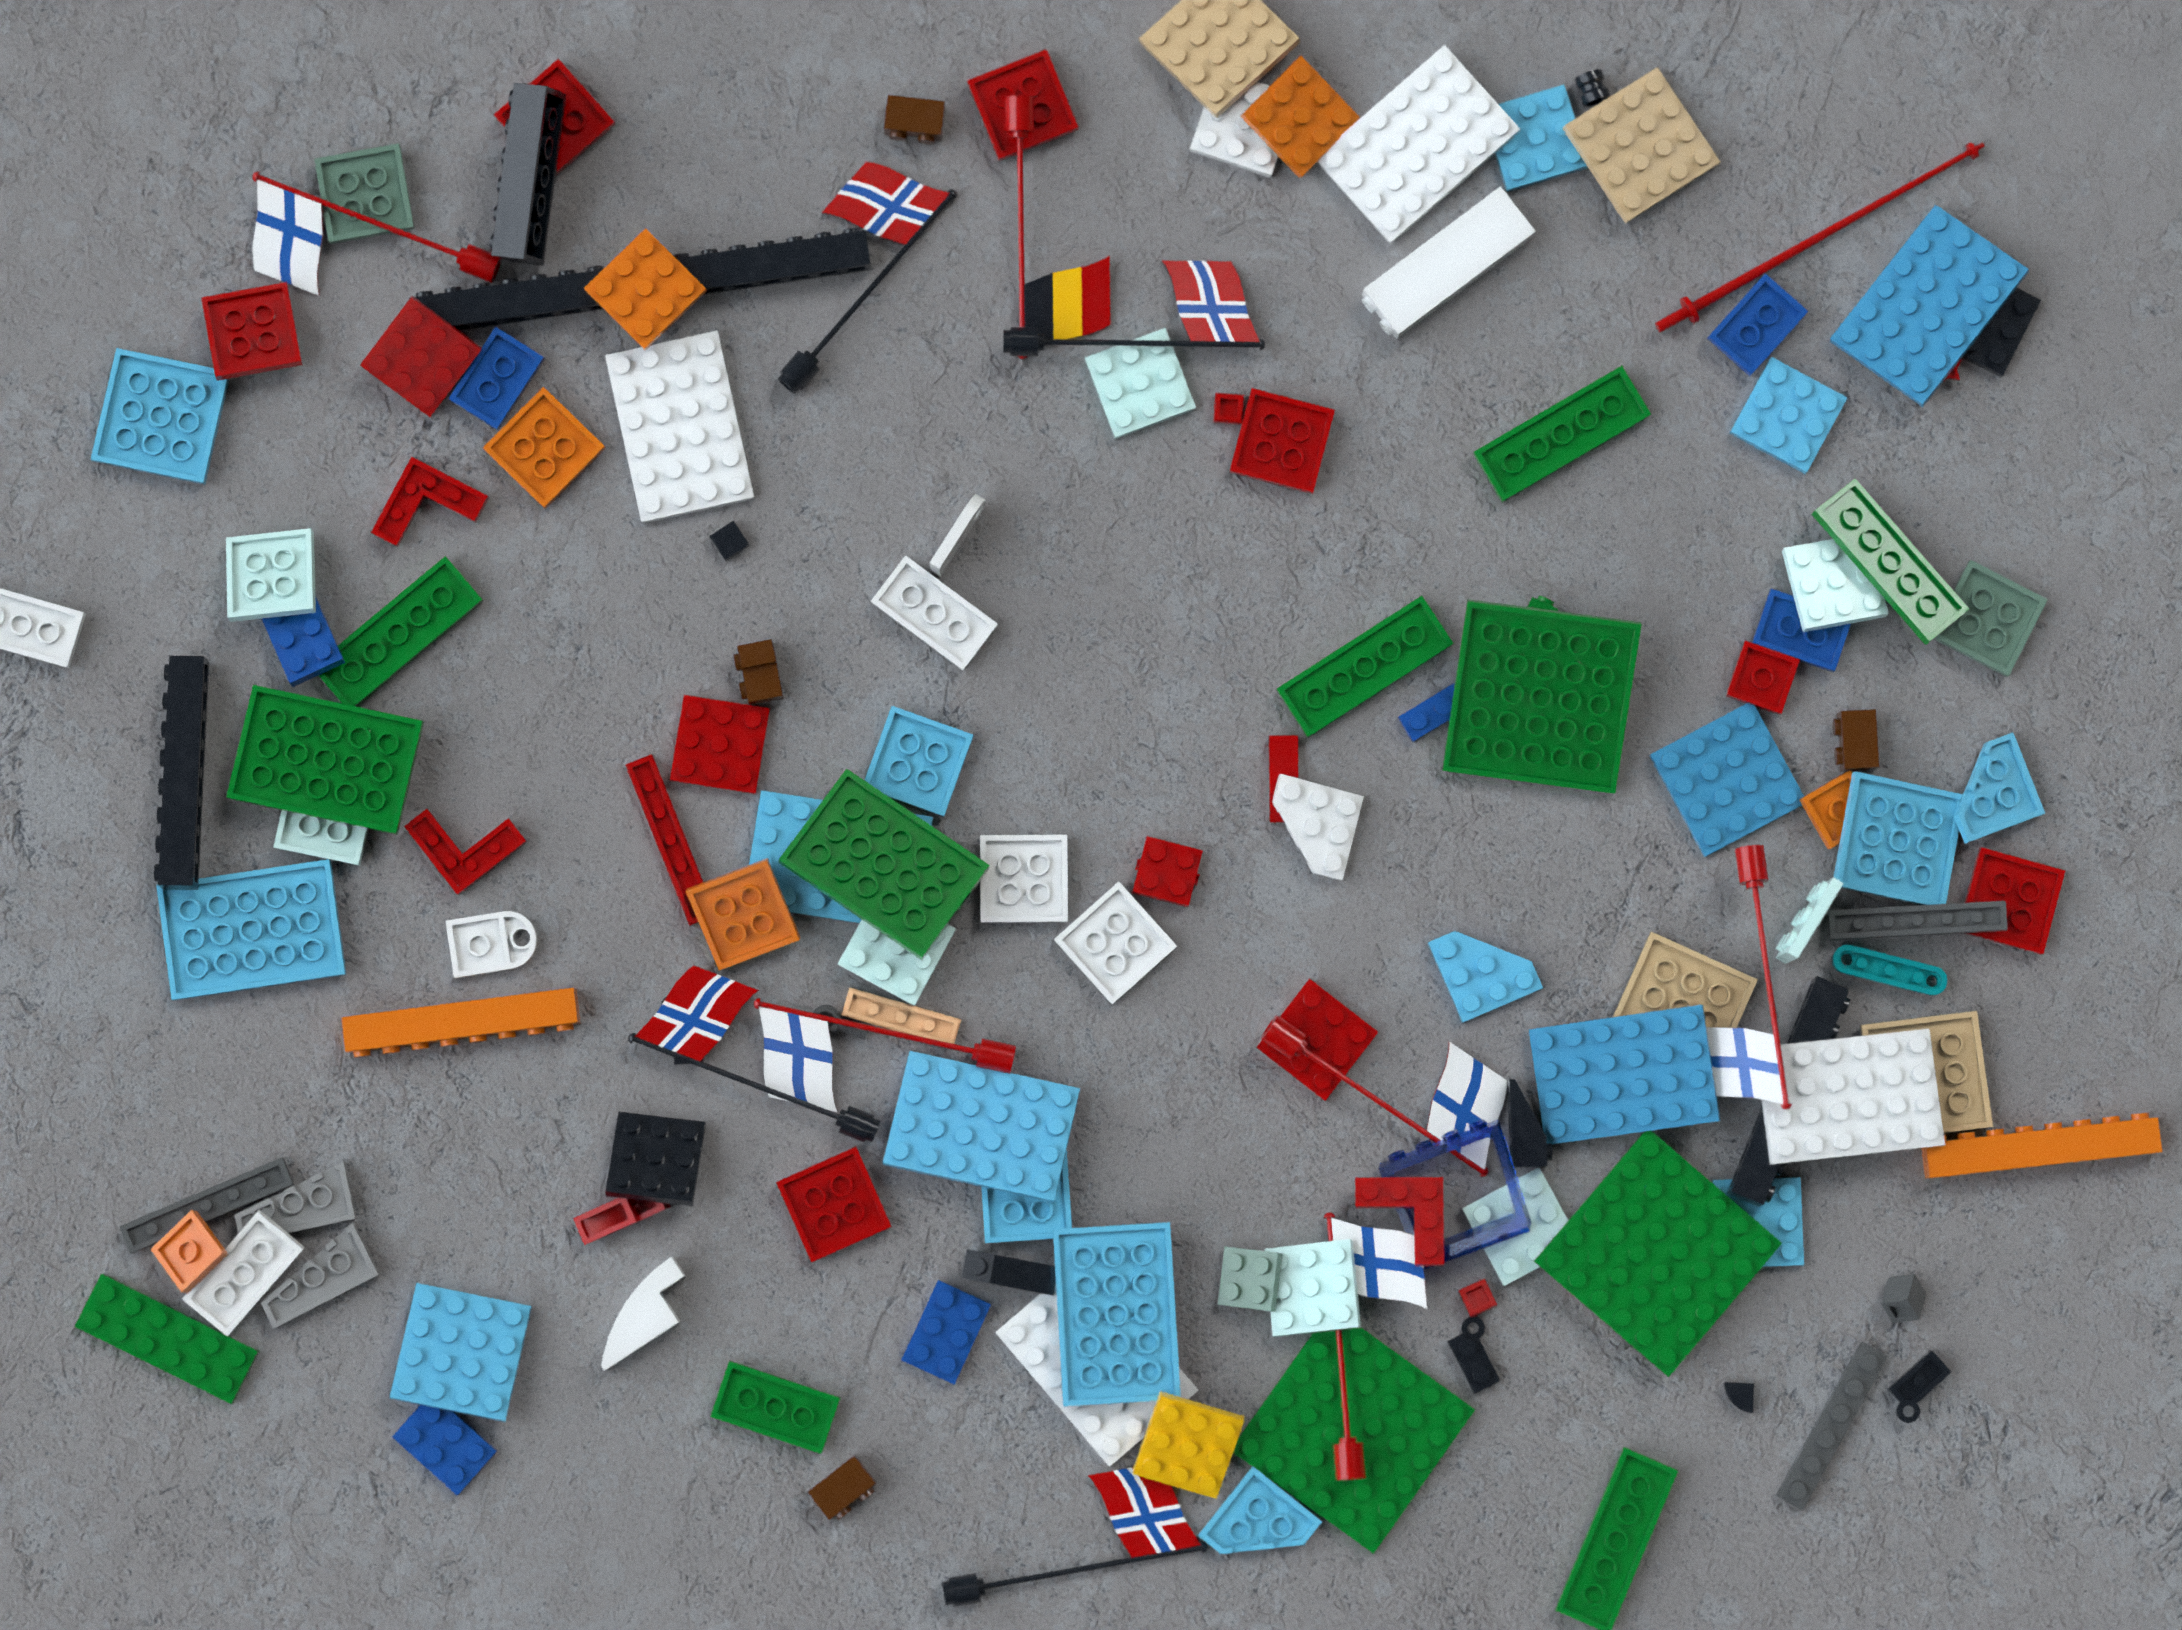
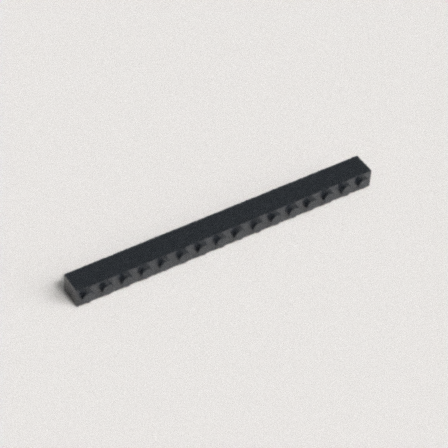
[415,228,872,331]

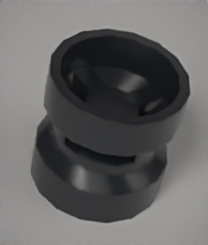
[1575,69,1610,107]

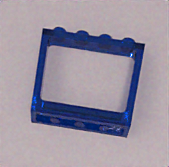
[1378,1119,1532,1270]

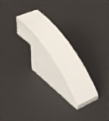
[601,1257,686,1371]

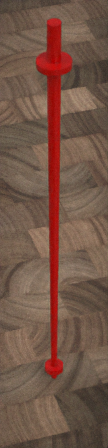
[1655,142,1985,333]

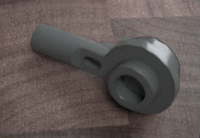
[813,1005,868,1040]

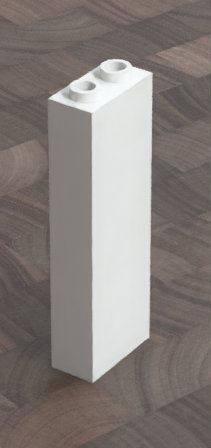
[1362,186,1536,339]

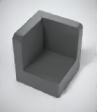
[1881,1274,1926,1323]

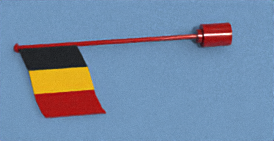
[1005,95,1111,359]

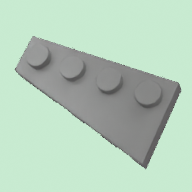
[235,1161,357,1233]
[261,1223,380,1329]

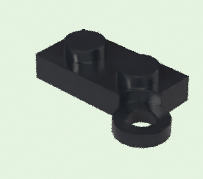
[1447,1317,1500,1394]
[1887,1350,1951,1423]

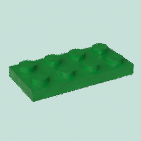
[710,1361,841,1454]

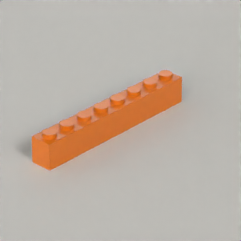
[341,987,581,1058]
[1921,1112,2162,1179]

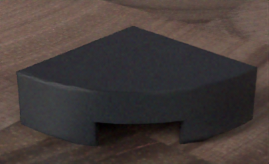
[1724,1382,1754,1413]

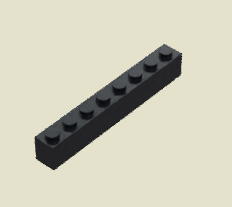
[154,656,209,890]
[1727,976,1851,1207]

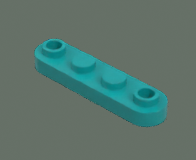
[1832,945,1948,996]

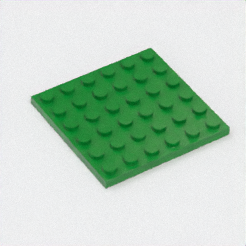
[1442,599,1642,794]
[1533,1131,1782,1377]
[1233,1328,1475,1554]

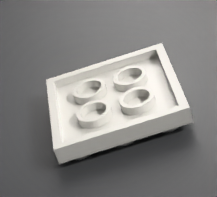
[1190,82,1278,178]
[980,835,1068,923]
[1054,882,1177,1005]

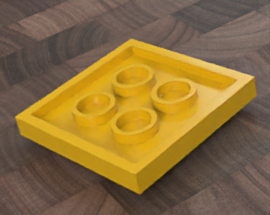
[1133,1391,1245,1499]

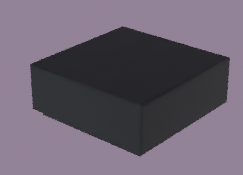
[709,521,750,561]

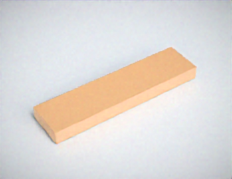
[842,987,961,1044]

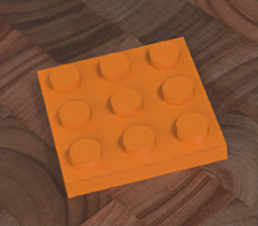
[1240,55,1360,178]
[584,228,707,351]
[483,387,606,509]
[686,858,801,971]

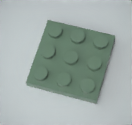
[314,143,415,244]
[1934,560,2048,677]

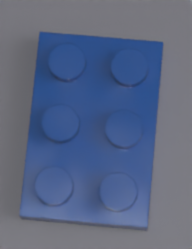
[1707,273,1808,376]
[448,327,545,431]
[1752,589,1851,672]
[262,594,345,687]
[902,1280,991,1385]
[392,1405,497,1496]

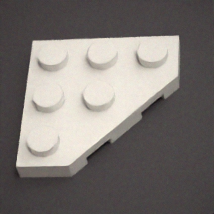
[1272,774,1364,881]

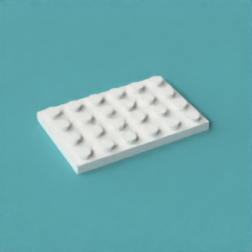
[1317,45,1520,245]
[605,330,755,524]
[1762,1029,1945,1165]
[995,1285,1198,1467]

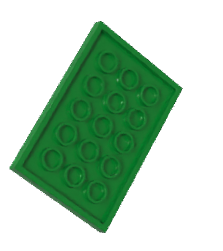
[226,685,424,835]
[779,768,989,960]

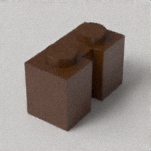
[884,95,946,144]
[733,639,784,705]
[1833,709,1879,772]
[808,1454,877,1520]

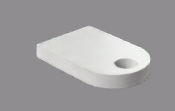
[930,494,986,578]
[445,911,538,979]

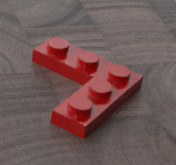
[371,456,489,547]
[404,809,527,895]
[1355,1177,1444,1266]

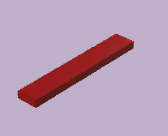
[625,754,703,926]

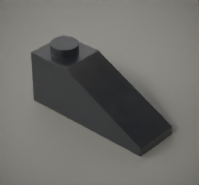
[1507,1079,1552,1168]
[961,1249,1056,1296]

